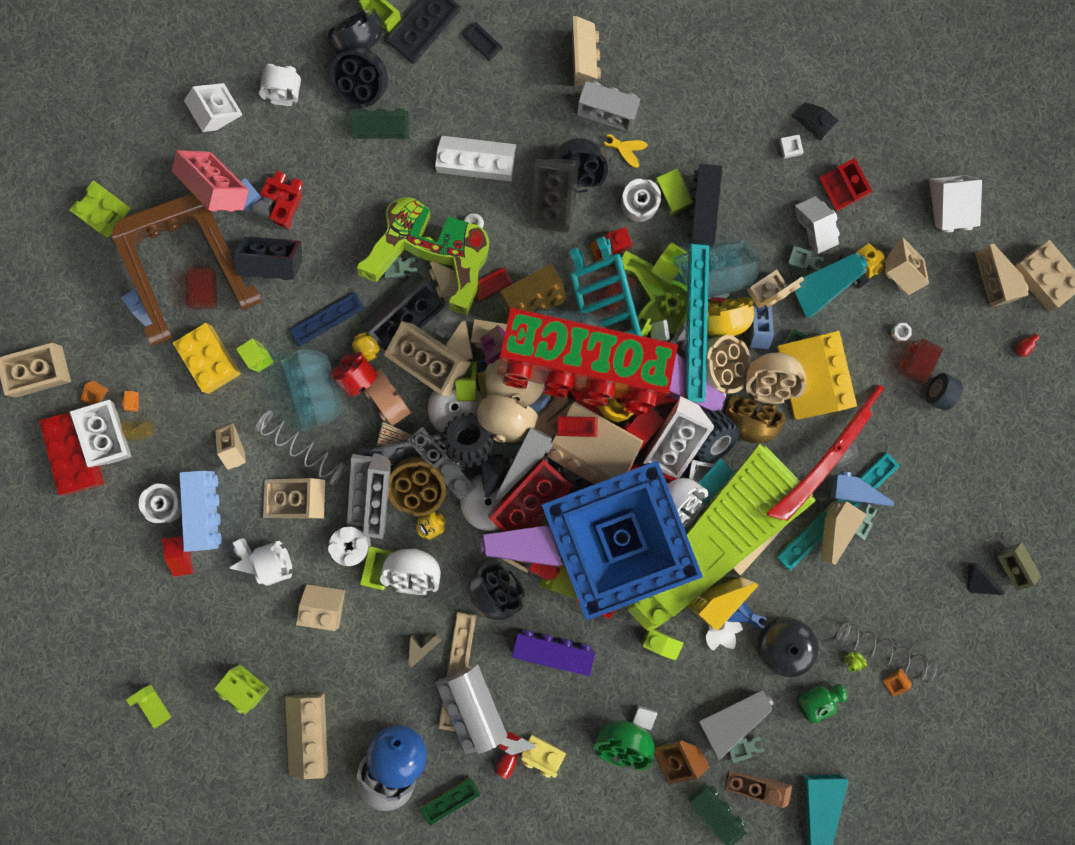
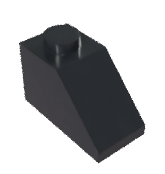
[793,102,839,141]
[480,454,509,498]

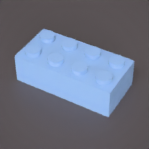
[180,471,222,552]

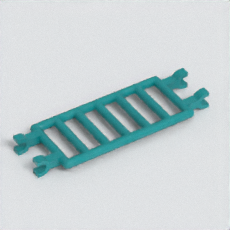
[569,237,642,403]

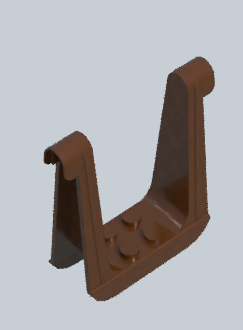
[112,195,262,346]

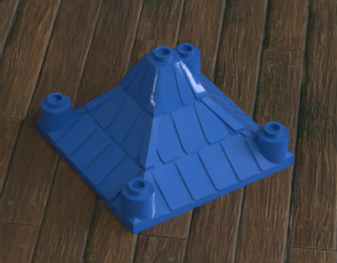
[542,460,703,621]

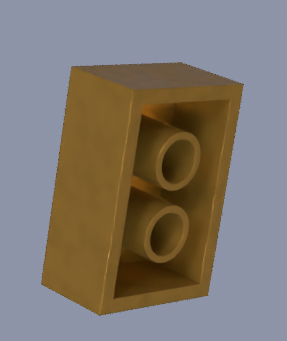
[500,264,567,314]

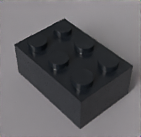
[234,236,302,280]

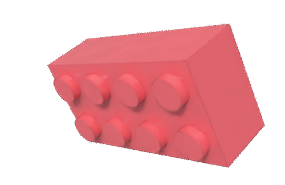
[172,150,249,212]

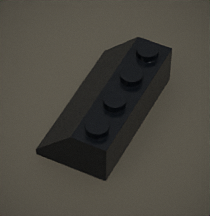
[687,164,723,250]
[360,272,446,351]

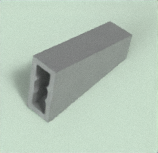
[699,690,774,760]

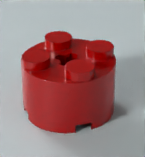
[330,352,377,396]

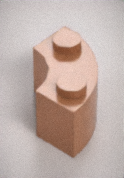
[363,369,411,426]

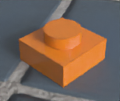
[122,391,139,412]

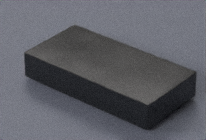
[463,21,503,61]

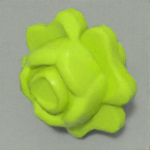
[843,652,867,672]

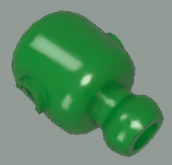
[798,684,848,724]

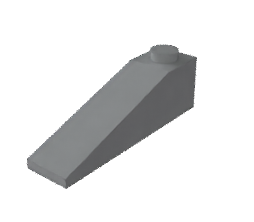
[495,428,553,501]

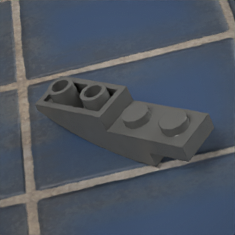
[407,427,475,500]

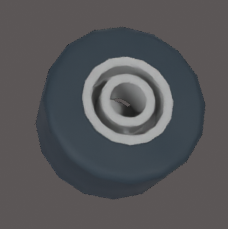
[925,373,963,411]

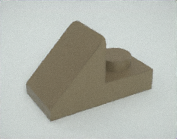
[409,633,442,667]

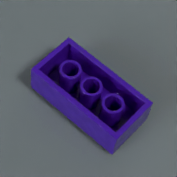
[512,629,595,677]

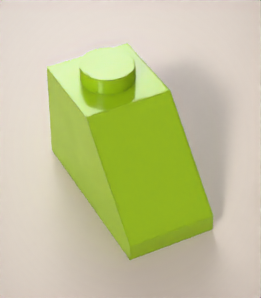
[641,629,684,660]

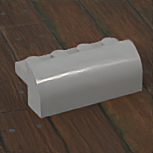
[347,453,391,539]
[435,664,508,754]

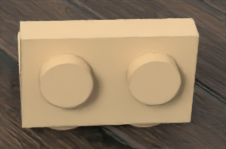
[746,270,804,309]

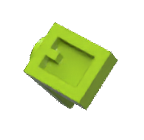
[126,685,171,728]

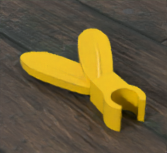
[603,134,648,168]

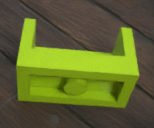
[359,0,401,34]
[655,169,693,216]
[651,242,688,284]
[236,338,274,373]
[456,362,478,401]
[360,546,395,590]

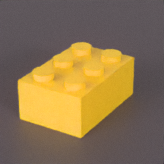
[173,323,241,394]

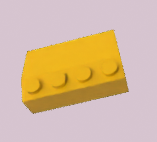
[777,331,857,420]
[688,577,759,631]

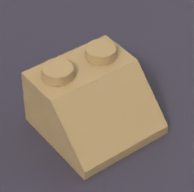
[884,237,929,295]
[296,584,345,631]

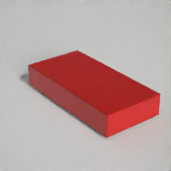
[476,267,513,302]
[557,416,598,437]

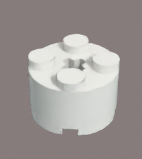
[259,64,301,106]
[621,179,661,222]
[139,484,182,523]
[328,526,371,566]
[249,541,292,586]

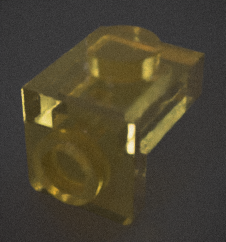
[121,421,157,441]

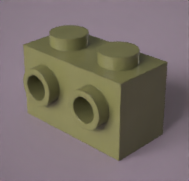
[997,542,1041,591]

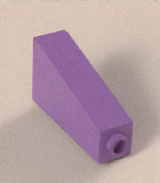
[667,354,726,413]
[480,525,562,567]

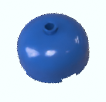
[367,725,427,788]

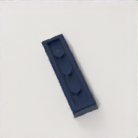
[289,292,365,347]

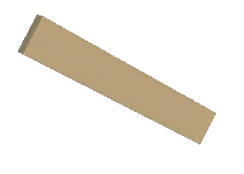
[438,611,476,731]

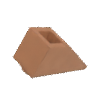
[726,771,792,808]

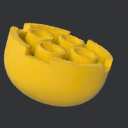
[707,297,754,337]

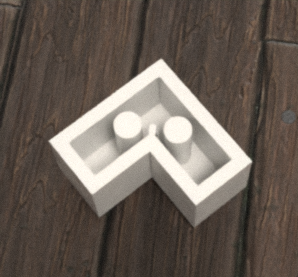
[795,196,839,254]

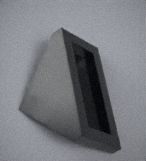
[968,563,1005,595]

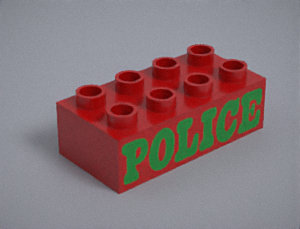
[496,308,678,415]

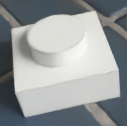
[779,135,804,159]

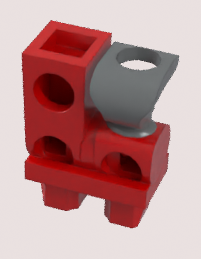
[252,171,303,230]

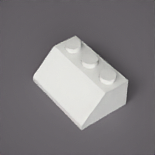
[70,400,132,467]

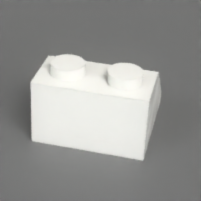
[184,83,242,132]

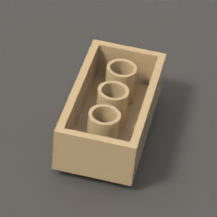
[384,322,471,396]

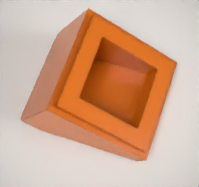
[80,380,108,405]
[882,668,912,697]

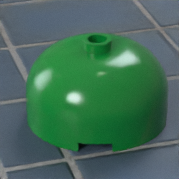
[593,720,655,771]

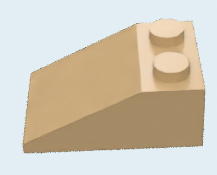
[975,244,1029,307]
[263,478,325,519]
[821,501,867,565]

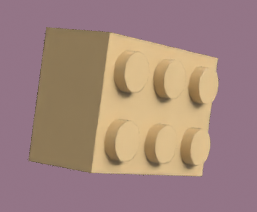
[1014,240,1075,312]
[0,343,71,398]

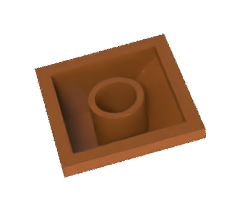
[654,740,710,784]

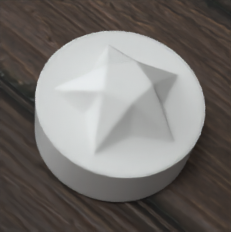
[464,214,484,228]

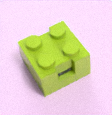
[70,180,131,238]
[215,665,270,714]

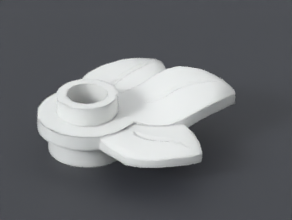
[706,621,743,650]

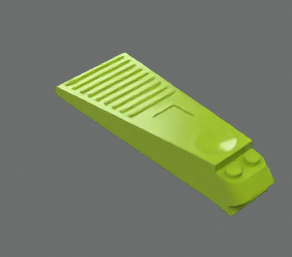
[626,443,816,631]

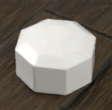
[891,323,912,341]

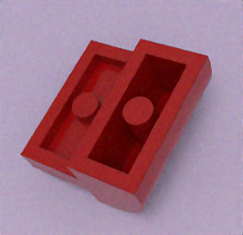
[819,158,873,212]

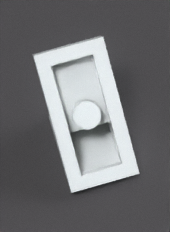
[230,539,256,575]

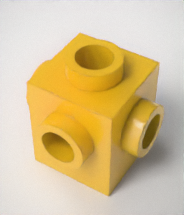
[856,243,885,278]

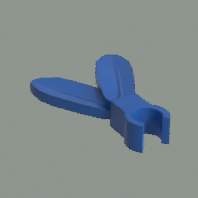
[727,602,767,630]

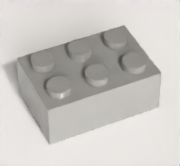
[577,81,641,132]

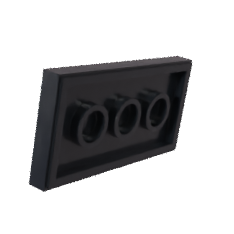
[385,0,461,64]

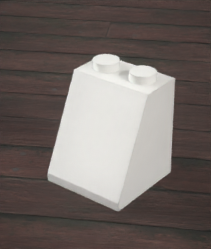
[929,175,982,232]

